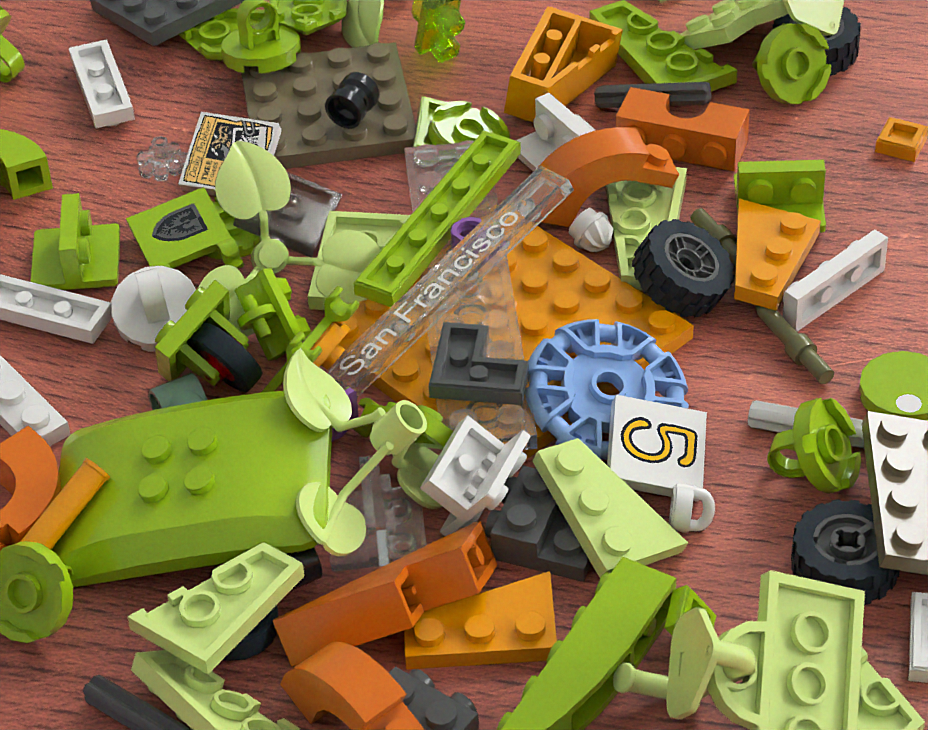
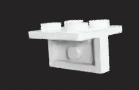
[516,93,595,172]
[420,415,531,536]

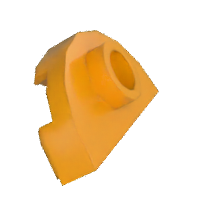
[310,321,350,371]

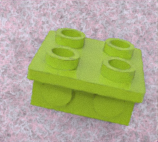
[734,160,826,233]
[31,193,120,290]

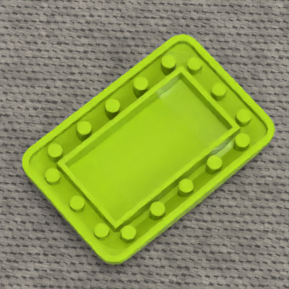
[51,391,332,587]

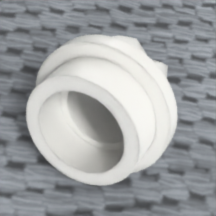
[568,208,613,252]

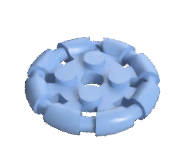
[525,319,689,460]

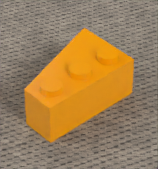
[504,6,623,122]

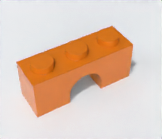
[616,87,750,172]

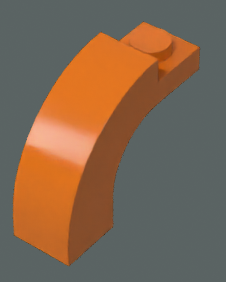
[522,127,679,227]
[0,426,61,550]
[280,641,425,730]

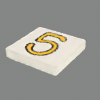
[607,395,707,502]

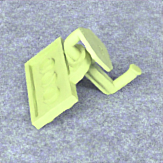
[680,0,844,49]
[613,570,865,730]

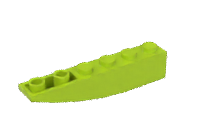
[497,556,676,730]

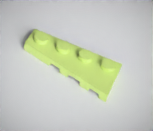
[605,167,687,291]
[131,650,300,730]

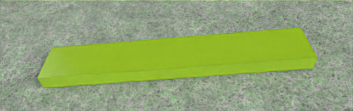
[353,131,521,308]

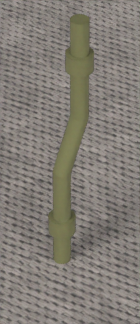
[691,208,834,384]

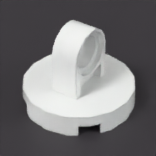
[111,266,196,352]

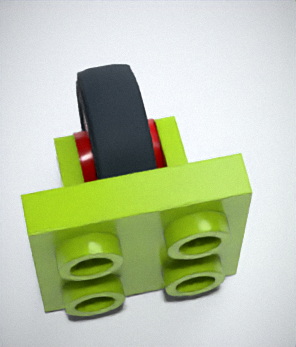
[155,280,263,393]

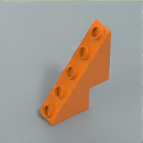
[273,521,498,667]

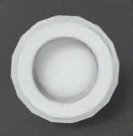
[669,483,715,533]

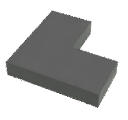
[429,322,529,405]

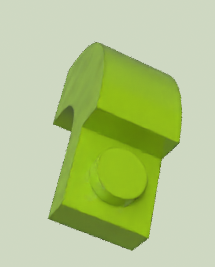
[0,129,53,200]

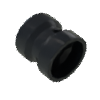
[325,72,380,129]

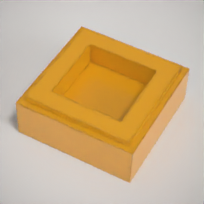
[875,117,928,162]

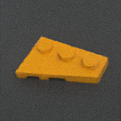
[734,198,821,311]
[404,571,557,670]

